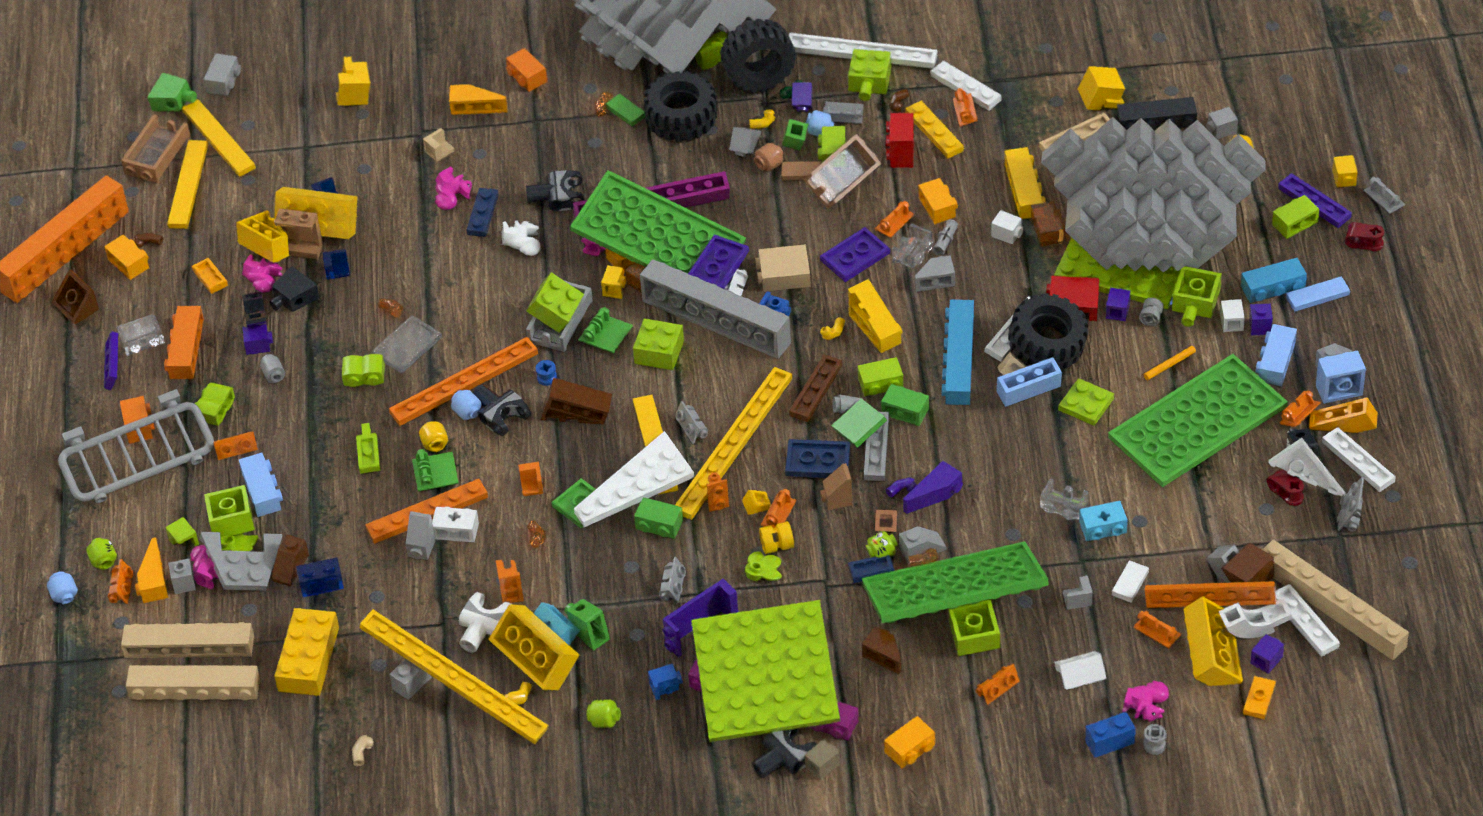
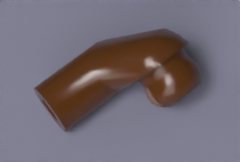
[889,89,909,113]

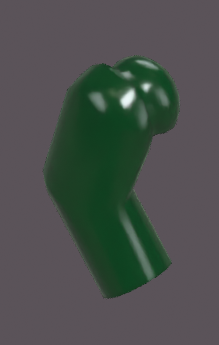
[779,79,803,99]

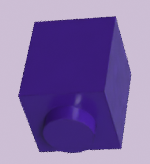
[792,83,813,112]
[1106,288,1131,321]
[1249,304,1273,336]
[243,324,273,355]
[1250,634,1284,674]

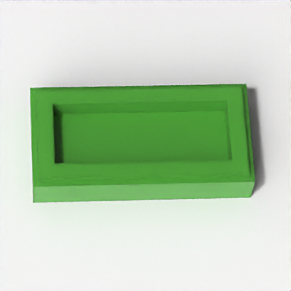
[606,94,645,126]

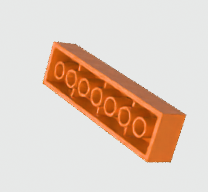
[0,175,129,303]

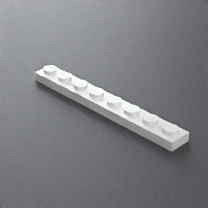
[789,33,937,68]

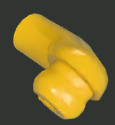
[750,110,775,129]
[504,682,532,705]

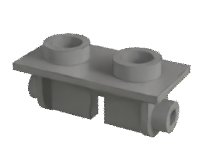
[823,102,863,123]
[1364,177,1405,214]
[675,401,708,444]
[659,557,686,603]

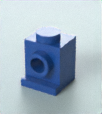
[759,291,791,316]
[648,664,683,700]

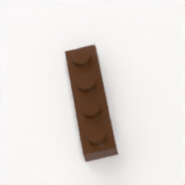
[789,354,843,422]

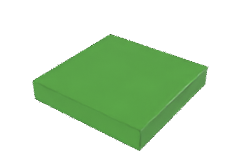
[831,399,887,448]
[552,478,596,528]

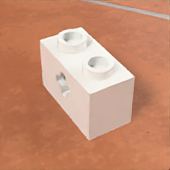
[432,507,479,542]

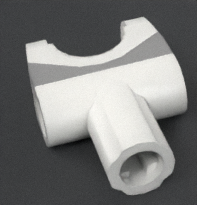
[459,592,512,653]

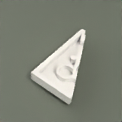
[1269,438,1345,497]

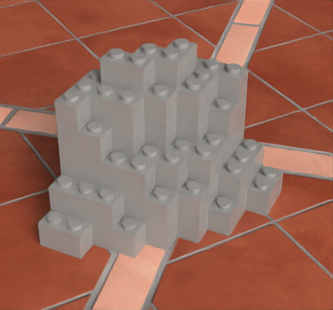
[573,0,776,74]
[1041,117,1266,272]

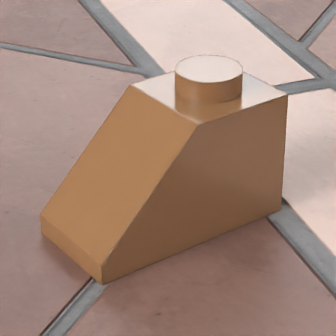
[820,463,852,510]

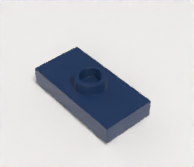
[848,555,894,583]

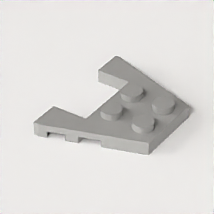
[200,532,282,591]

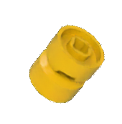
[759,521,794,554]

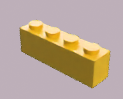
[1004,147,1046,219]

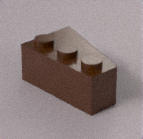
[540,378,612,425]

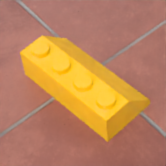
[1184,596,1243,686]

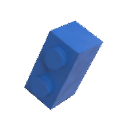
[1085,712,1136,758]

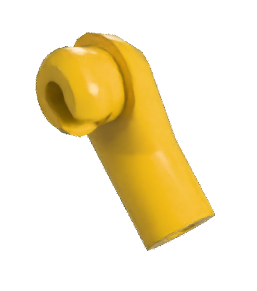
[820,317,845,340]

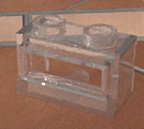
[892,223,934,268]
[1040,478,1089,520]

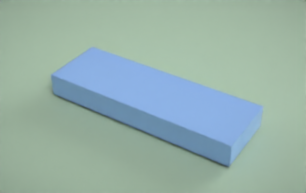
[1286,276,1350,312]

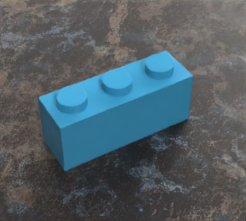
[1241,258,1307,303]

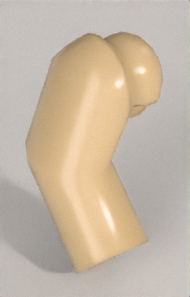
[352,735,373,766]

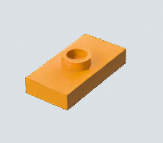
[191,258,228,294]
[1243,676,1276,719]

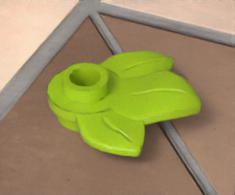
[220,533,258,551]
[745,551,782,581]

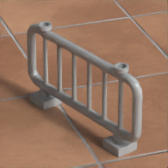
[58,389,214,503]

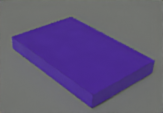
[820,227,890,282]
[688,234,749,289]

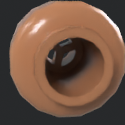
[754,143,783,171]

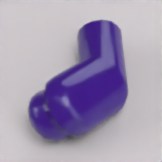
[885,477,917,498]

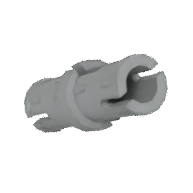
[932,219,958,256]

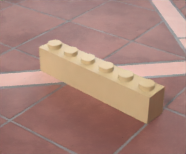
[121,622,254,658]
[126,666,260,700]

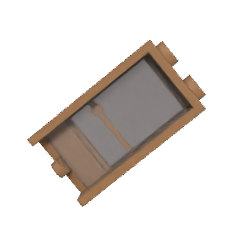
[121,114,190,183]
[803,134,881,209]

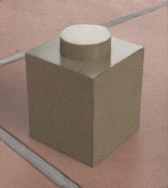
[805,740,840,780]

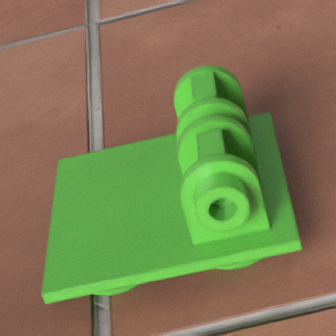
[579,307,633,353]
[412,449,459,491]

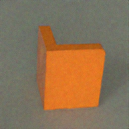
[518,462,543,496]

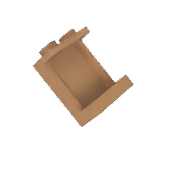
[274,209,323,259]

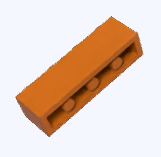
[164,306,204,379]

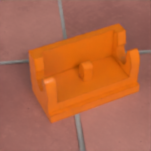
[496,560,524,603]

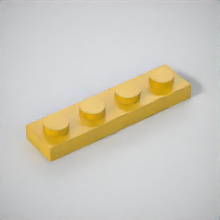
[905,101,964,159]

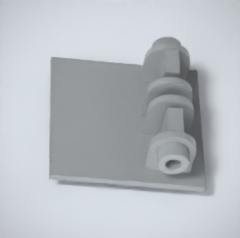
[1337,476,1364,532]

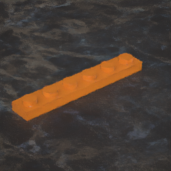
[365,479,488,544]
[1145,581,1276,608]

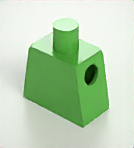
[147,73,197,111]
[564,599,610,651]

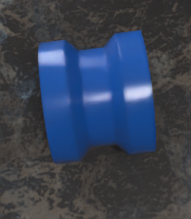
[536,360,557,386]

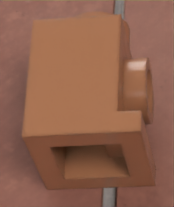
[875,510,897,532]

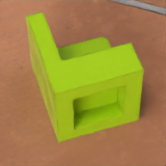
[166,517,199,546]

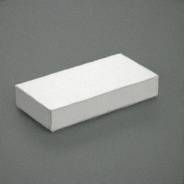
[1112,560,1149,603]

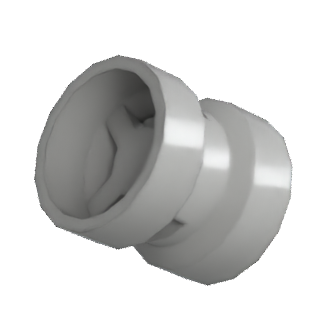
[1139,298,1164,326]
[1143,724,1166,755]

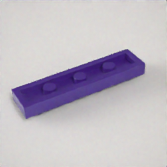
[1278,173,1352,228]

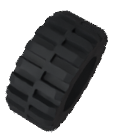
[720,19,796,92]
[644,71,717,142]
[1008,293,1089,370]

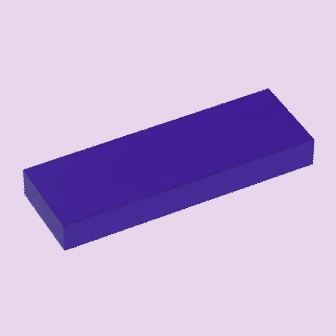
[104,332,118,390]

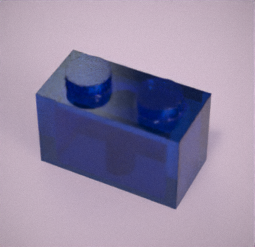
[296,557,344,598]

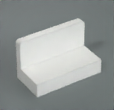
[1054,651,1106,689]

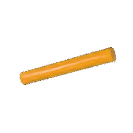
[1143,345,1196,381]

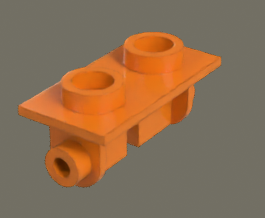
[953,88,978,127]
[875,201,914,238]
[1280,390,1320,427]
[214,431,258,460]
[706,472,729,512]
[761,489,796,528]
[108,559,133,604]
[1133,611,1181,648]
[975,664,1020,705]

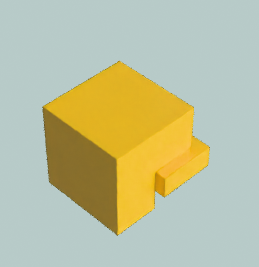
[336,57,370,105]
[1078,66,1125,111]

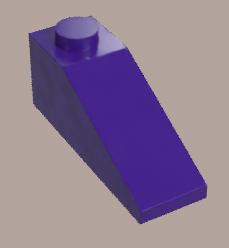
[903,461,963,514]

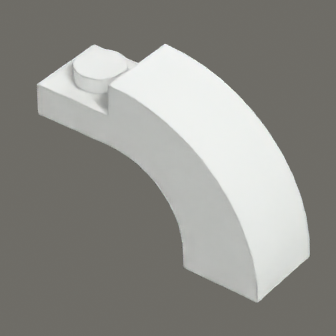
[1219,598,1293,638]

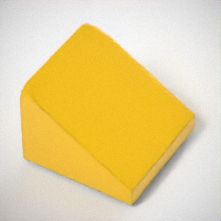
[742,490,771,515]

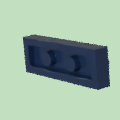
[466,188,499,237]

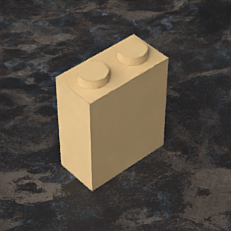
[755,244,811,292]

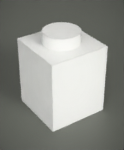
[991,210,1023,244]
[1220,299,1245,332]

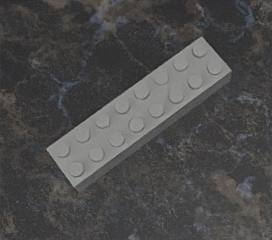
[640,259,791,359]

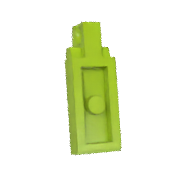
[356,423,380,473]

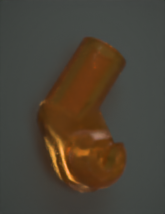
[595,91,613,117]
[378,298,403,317]
[527,520,546,548]
[909,548,939,566]

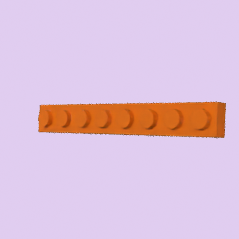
[389,337,538,426]

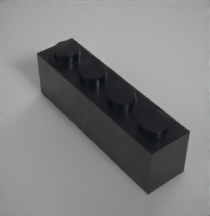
[1117,97,1197,131]

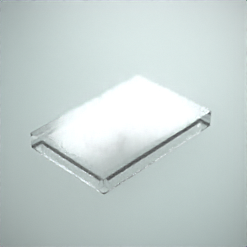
[372,315,442,374]

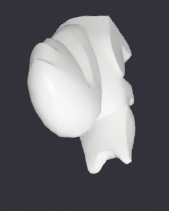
[502,221,541,256]

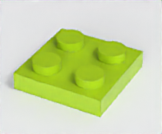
[1058,378,1114,426]

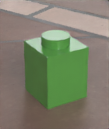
[782,119,808,150]

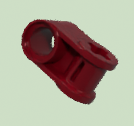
[1345,222,1384,251]
[1266,469,1304,506]

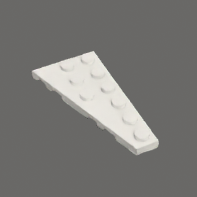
[574,431,694,527]

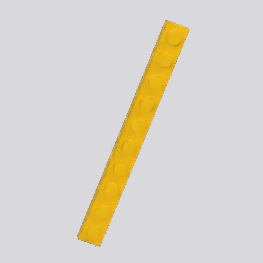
[675,367,792,520]
[359,609,548,744]

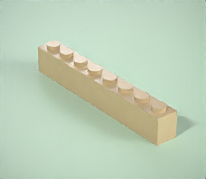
[1262,540,1409,660]

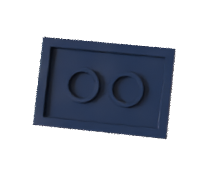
[785,439,850,478]

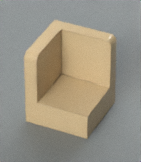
[423,128,454,162]
[997,352,1027,375]

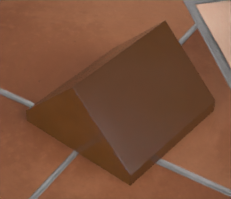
[51,270,99,324]
[1221,543,1274,583]

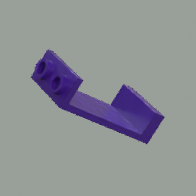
[663,579,738,658]

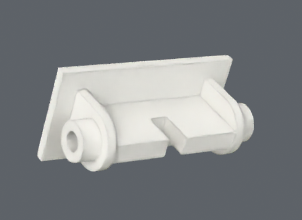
[725,269,748,296]

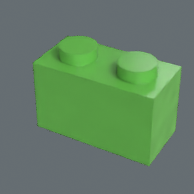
[881,384,929,426]
[634,497,683,539]

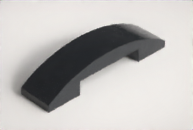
[242,291,267,327]

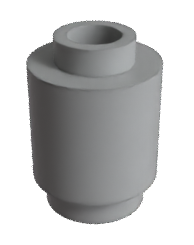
[260,354,285,383]

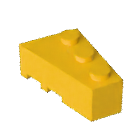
[236,210,289,262]
[848,279,903,353]

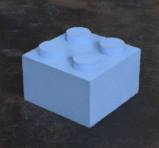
[1316,351,1366,404]

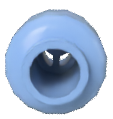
[806,110,834,136]
[451,390,481,420]
[47,571,78,604]

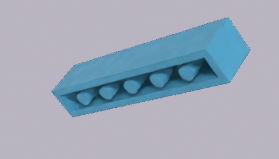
[942,300,974,405]

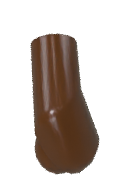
[134,232,163,247]

